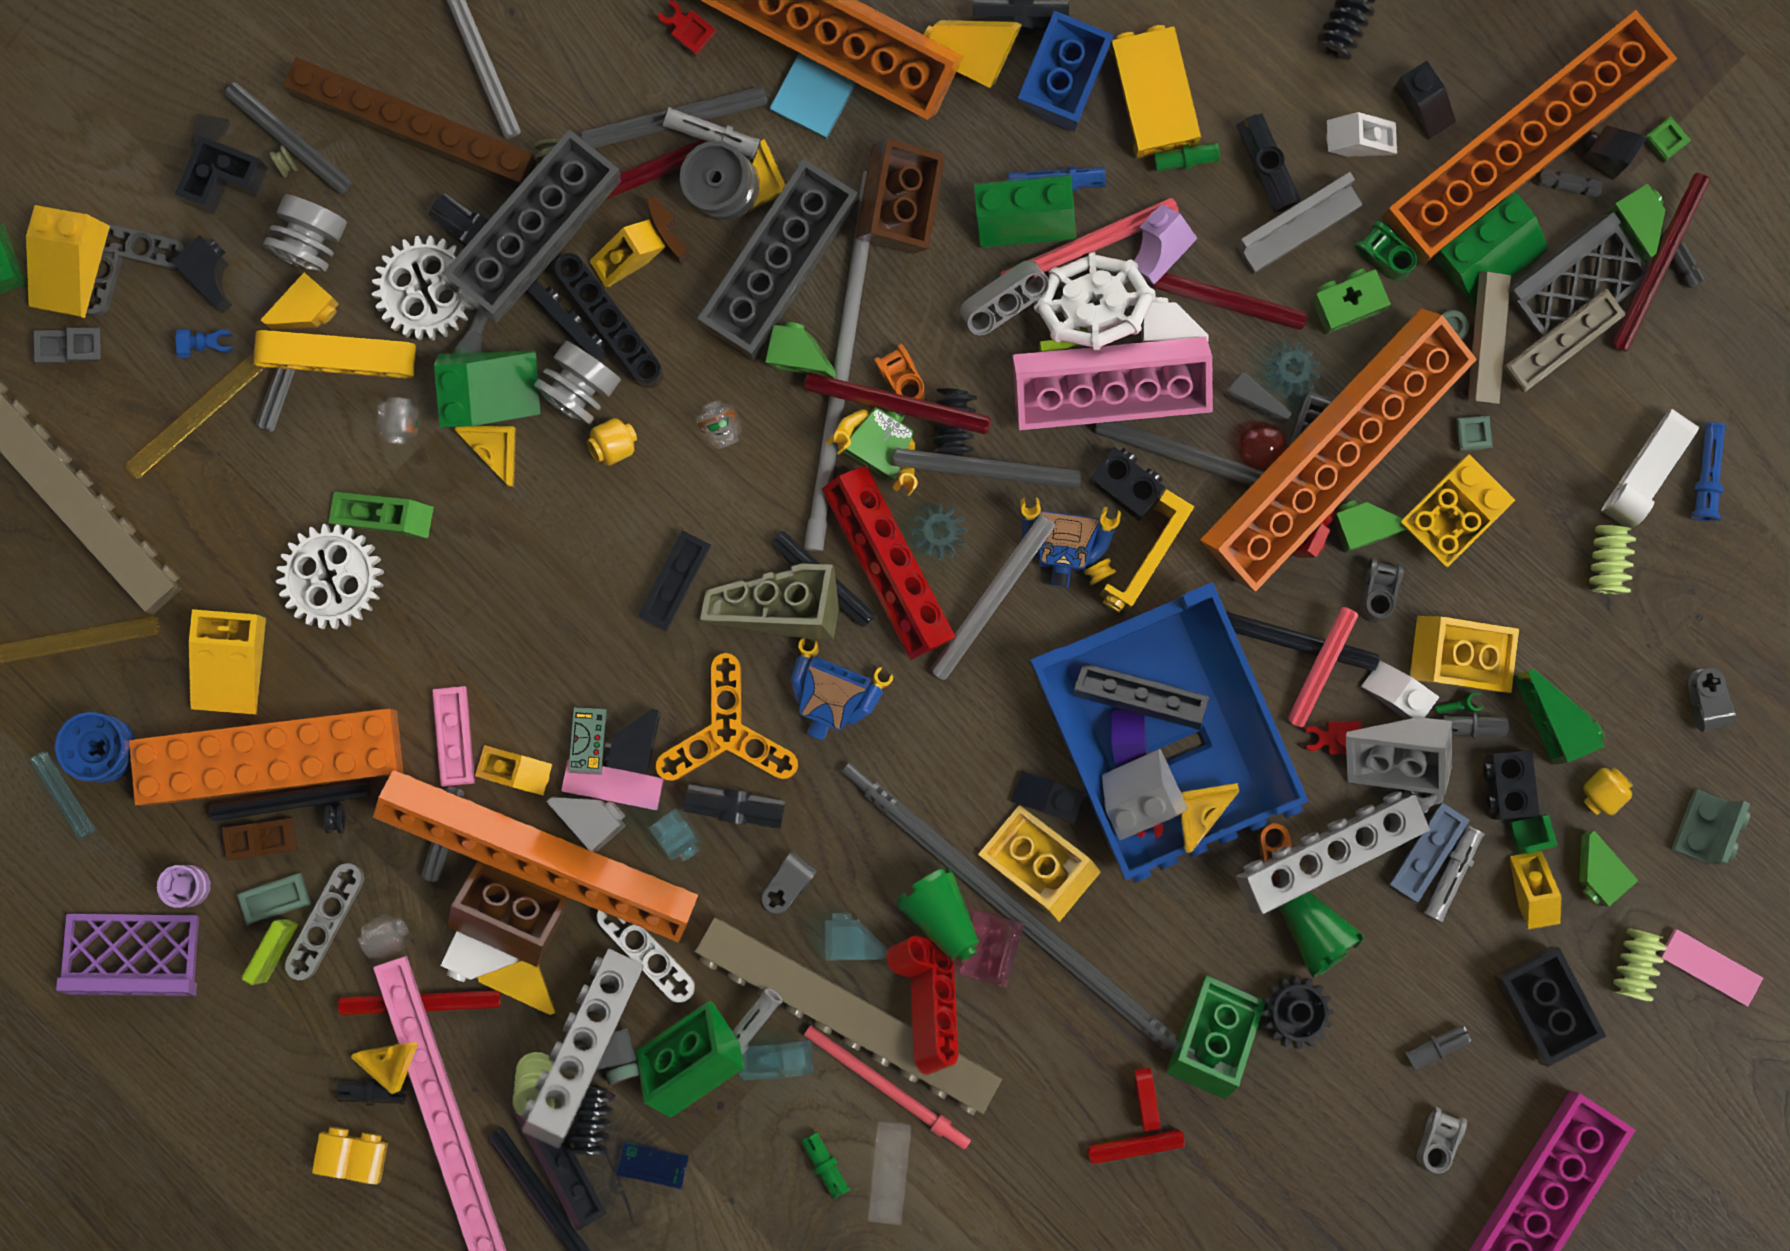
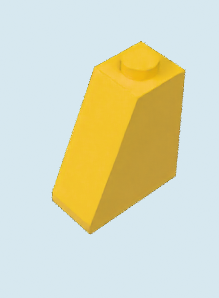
[924,20,1022,88]

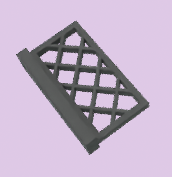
[1509,212,1649,338]

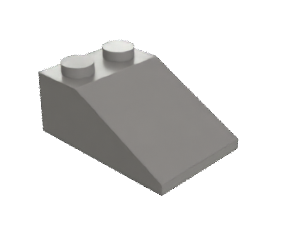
[1346,717,1452,795]

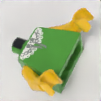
[825,407,918,496]

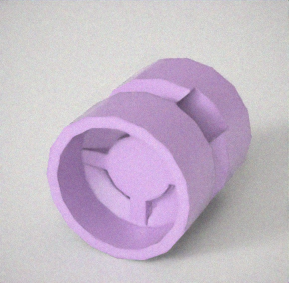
[157,865,211,908]

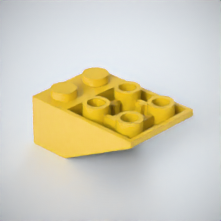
[1400,454,1515,568]
[189,609,266,715]

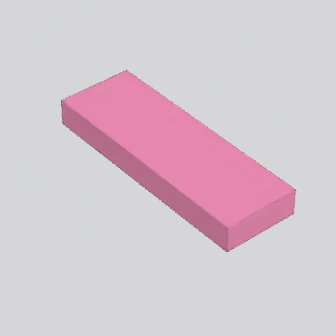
[432,686,475,787]
[561,760,664,811]
[1659,929,1763,1007]

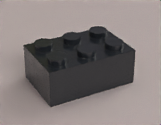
[1493,946,1607,1067]

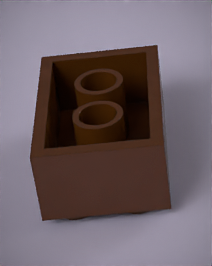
[855,138,945,254]
[447,861,569,967]

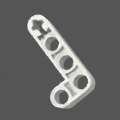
[1601,409,1699,528]

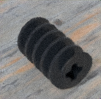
[1317,0,1375,60]
[932,388,977,456]
[565,1084,616,1156]

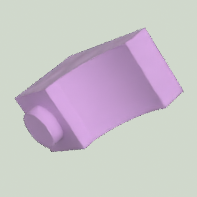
[1134,204,1198,284]

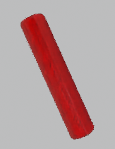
[1087,1129,1185,1164]

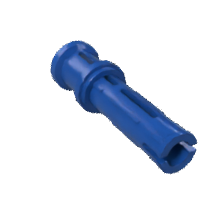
[1691,422,1726,522]

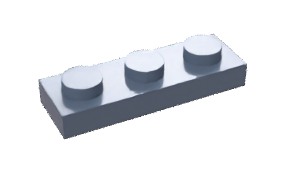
[1388,802,1470,903]

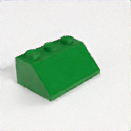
[974,174,1076,248]
[1433,191,1549,308]
[636,1001,744,1118]

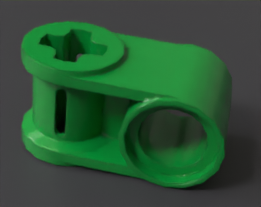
[1354,221,1417,281]

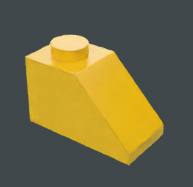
[590,219,666,287]
[261,272,339,330]
[475,745,552,796]
[1510,851,1562,929]

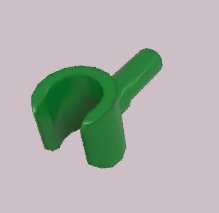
[1436,692,1484,714]

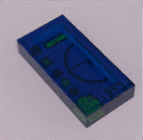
[617,1141,689,1189]

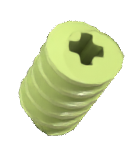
[1589,525,1636,594]
[1613,928,1667,1001]
[513,1052,555,1116]

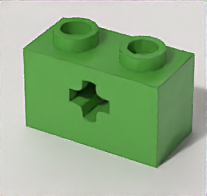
[1312,269,1391,335]

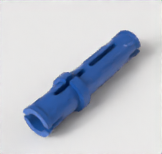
[1009,166,1106,192]

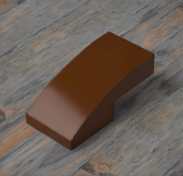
[648,196,690,265]
[222,818,297,860]

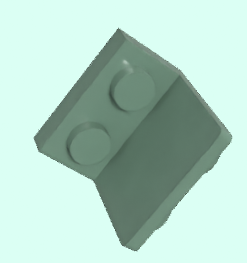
[1671,789,1750,865]

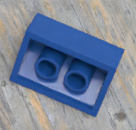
[1017,11,1114,132]

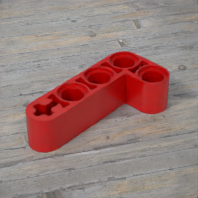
[886,936,958,1075]

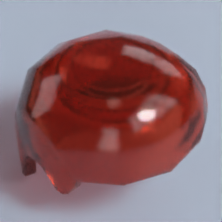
[1239,421,1288,471]

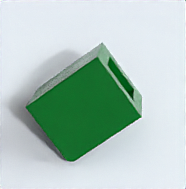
[1508,814,1558,854]

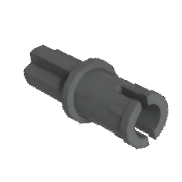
[1442,713,1509,739]
[1405,1026,1471,1071]

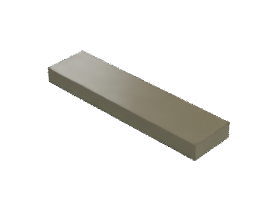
[1468,272,1511,404]
[1503,289,1626,392]

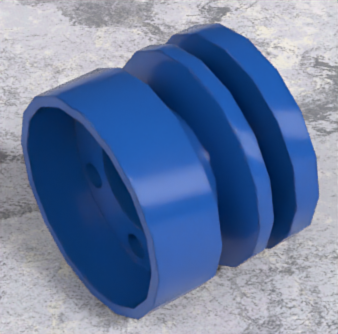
[55,712,136,783]

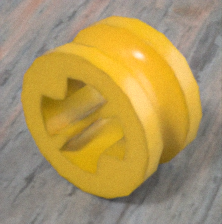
[1084,558,1117,586]

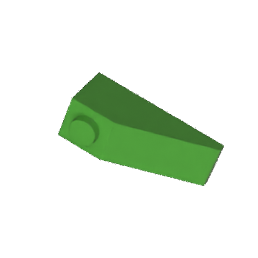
[328,492,434,538]

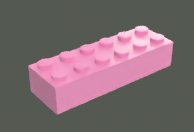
[1012,337,1213,430]

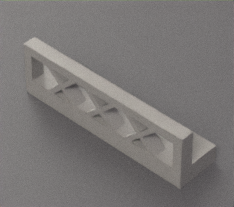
[1237,172,1363,274]

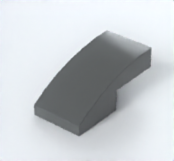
[34,328,101,365]

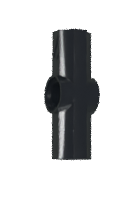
[973,0,1069,35]
[1236,113,1301,213]
[428,193,488,247]
[684,784,785,829]

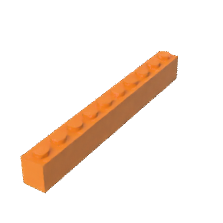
[373,770,698,943]

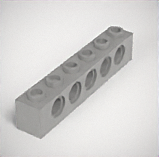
[1235,791,1430,914]
[521,948,644,1148]

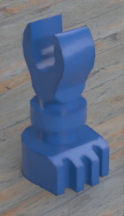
[176,329,233,359]

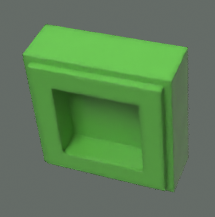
[1645,116,1691,162]

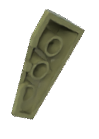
[700,564,839,640]

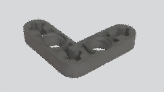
[86,224,186,317]

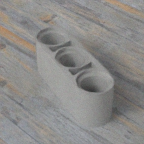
[960,260,1049,336]

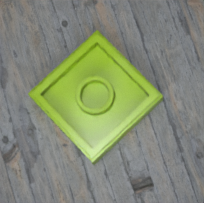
[242,919,299,985]

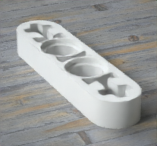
[597,910,695,1002]

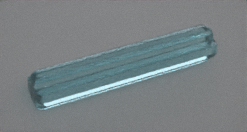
[30,752,95,839]

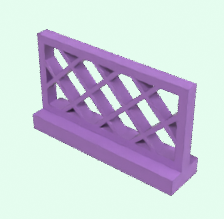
[56,914,199,997]

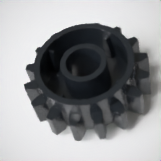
[1259,976,1334,1049]

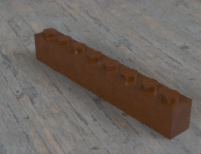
[283,57,537,188]

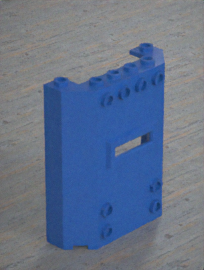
[1029,582,1309,883]

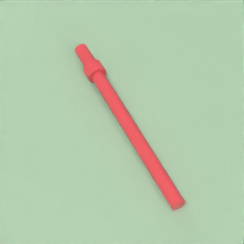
[803,1025,971,1151]

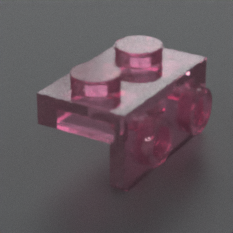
[959,911,1024,987]

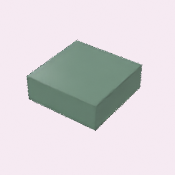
[1455,416,1493,452]

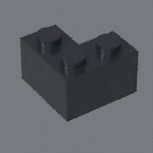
[175,135,268,215]

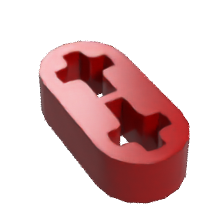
[1134,1067,1160,1132]

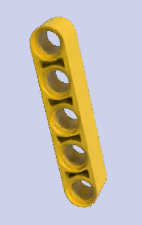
[253,330,416,378]

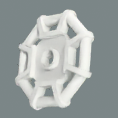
[1034,252,1156,351]

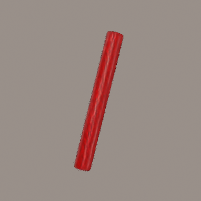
[338,990,501,1016]

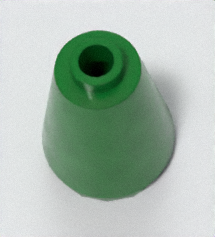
[895,867,979,963]
[1278,891,1365,978]

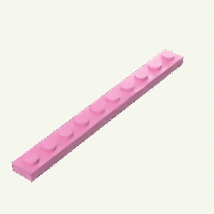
[373,956,506,1251]

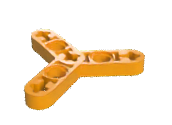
[656,653,798,781]

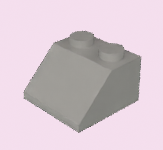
[1102,749,1188,840]
[547,797,626,852]

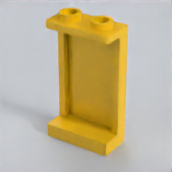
[1110,25,1201,159]
[1100,489,1194,613]

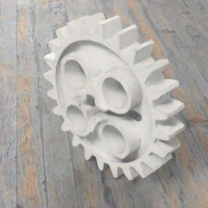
[372,236,474,341]
[276,524,384,630]

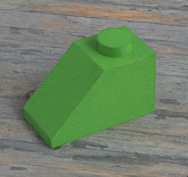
[1608,183,1665,262]
[766,322,837,378]
[1333,500,1407,553]
[1579,831,1638,907]

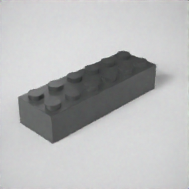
[442,129,621,325]
[697,159,858,361]

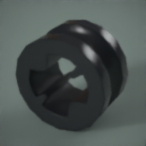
[324,805,346,834]

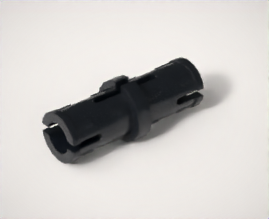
[337,1080,406,1106]

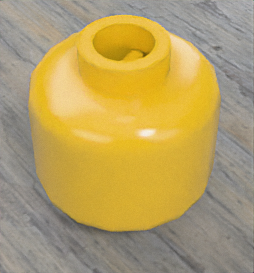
[587,418,637,466]
[1583,767,1633,816]

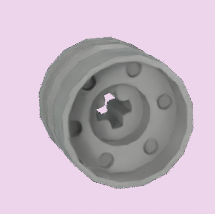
[262,194,347,273]
[534,340,621,425]

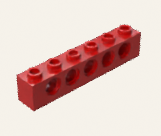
[821,466,956,660]

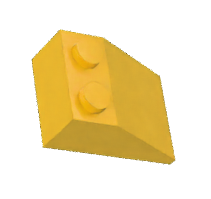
[26,205,110,318]
[1410,616,1519,693]
[978,805,1101,922]

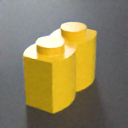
[312,1127,388,1184]

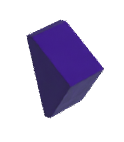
[1111,710,1149,768]

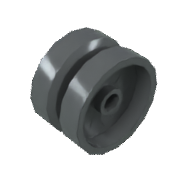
[680,141,760,221]

